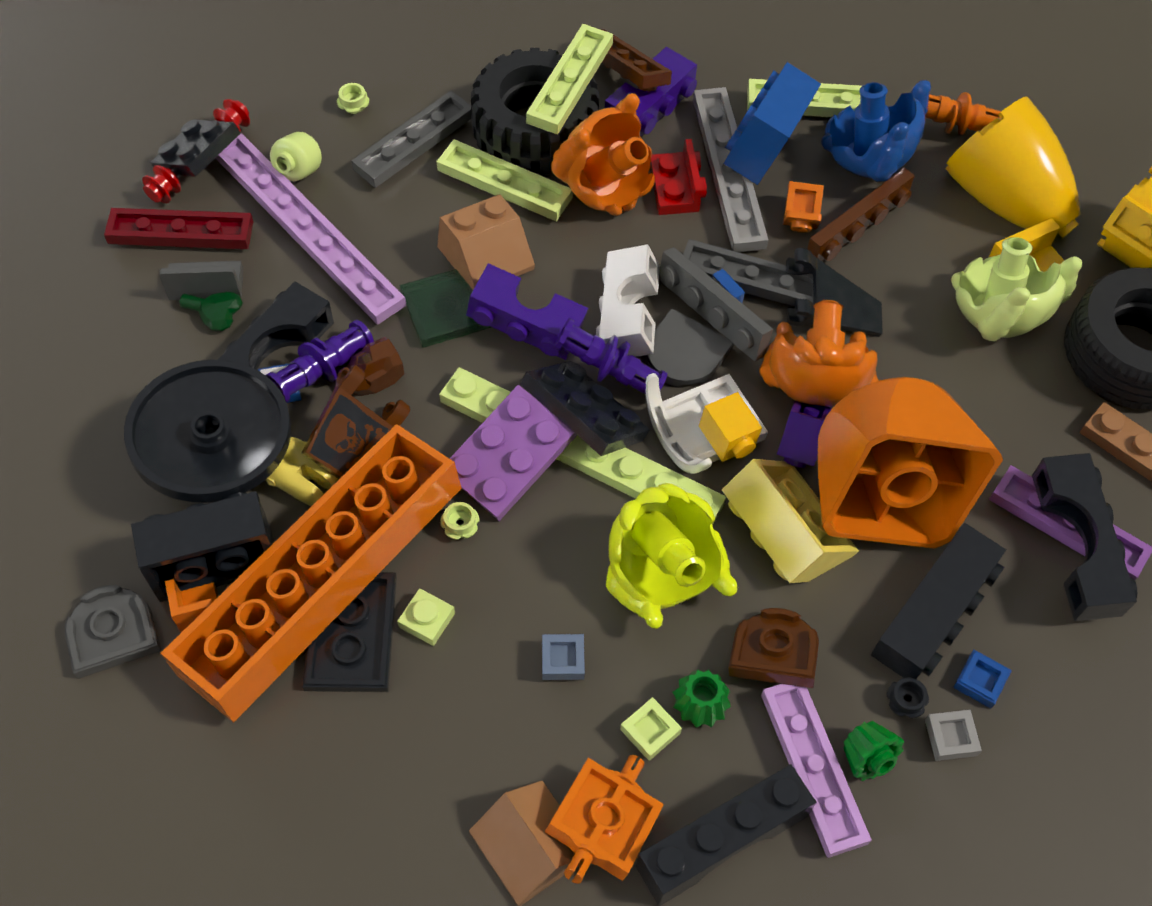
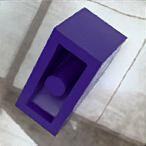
[777,401,832,468]

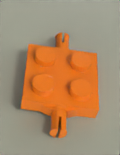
[545,755,664,884]

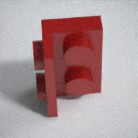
[650,139,707,215]

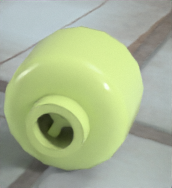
[270,132,322,182]

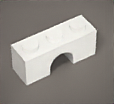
[596,244,660,357]

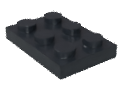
[520,361,650,456]

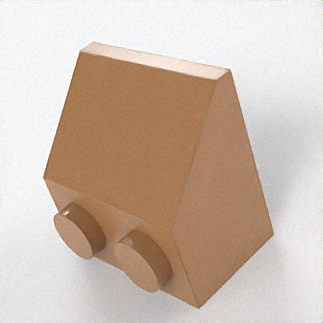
[437,194,535,291]

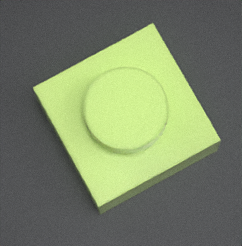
[397,588,455,646]
[620,697,682,761]

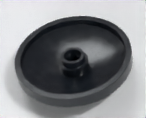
[124,360,291,503]

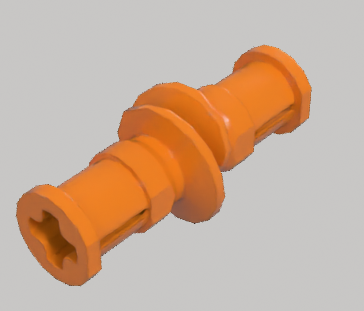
[925,92,1001,135]

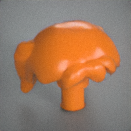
[551,93,655,216]
[759,300,879,407]

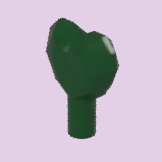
[180,292,243,331]

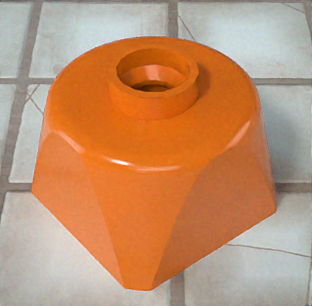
[818,377,1003,549]

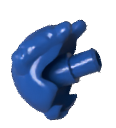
[821,80,931,182]

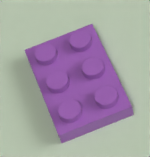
[450,385,577,521]

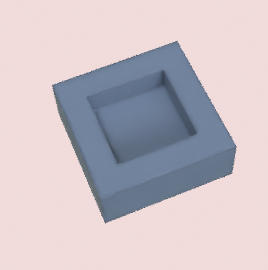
[542,634,585,680]

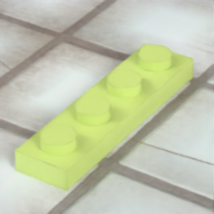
[526,24,613,135]
[747,79,862,117]
[437,139,573,222]

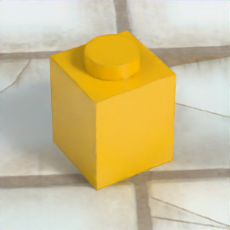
[699,392,762,462]

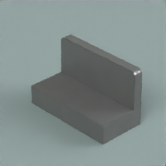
[159,261,244,300]

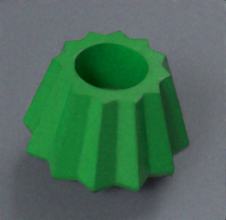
[672,670,731,727]
[843,721,904,781]

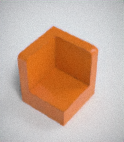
[165,579,218,632]

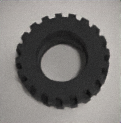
[471,48,600,176]

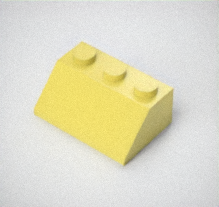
[722,459,859,583]

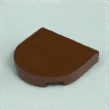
[729,608,819,688]

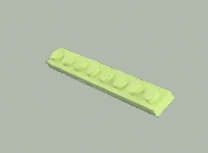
[439,367,726,526]

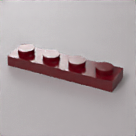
[104,208,254,249]

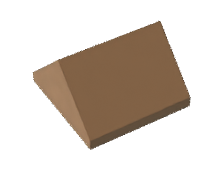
[469,781,575,906]

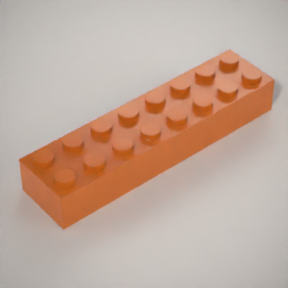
[160,424,462,723]

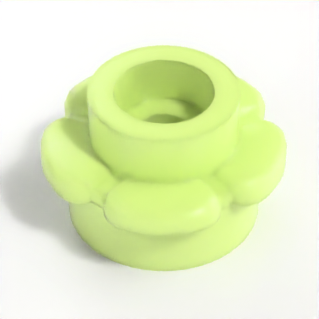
[337,83,370,114]
[440,502,479,540]

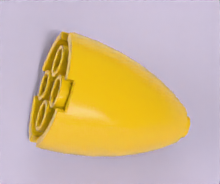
[945,96,1081,238]

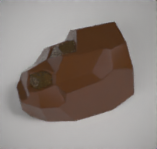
[346,337,404,396]

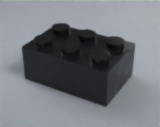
[131,491,274,602]

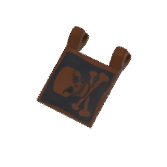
[302,365,411,479]

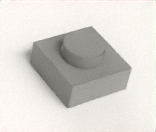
[925,710,982,761]

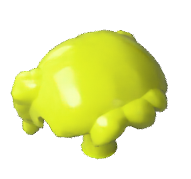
[606,483,737,629]

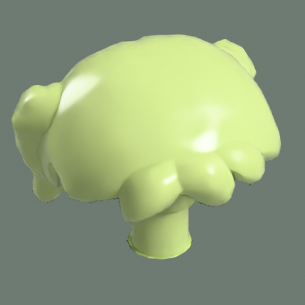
[951,237,1082,341]

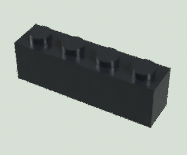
[871,522,1007,679]

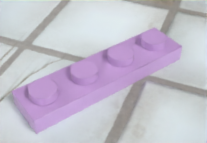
[761,684,872,858]

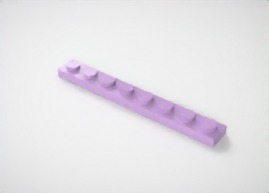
[216,133,406,325]

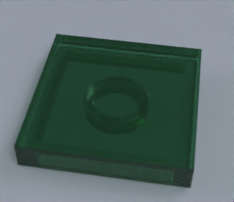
[400,269,491,348]

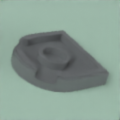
[647,308,734,387]
[65,585,161,679]

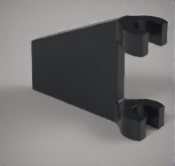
[786,248,883,337]

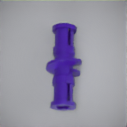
[553,318,667,395]
[266,320,374,403]

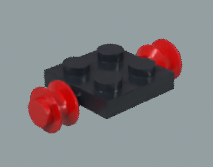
[142,99,250,204]

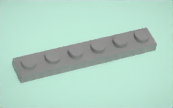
[693,87,769,252]

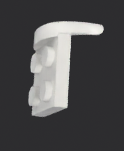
[646,373,768,474]

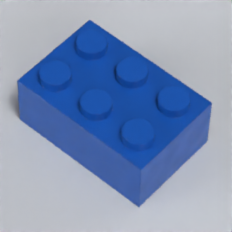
[723,62,821,185]

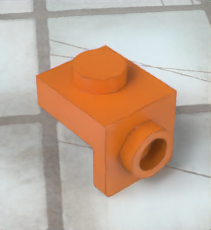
[783,181,824,232]

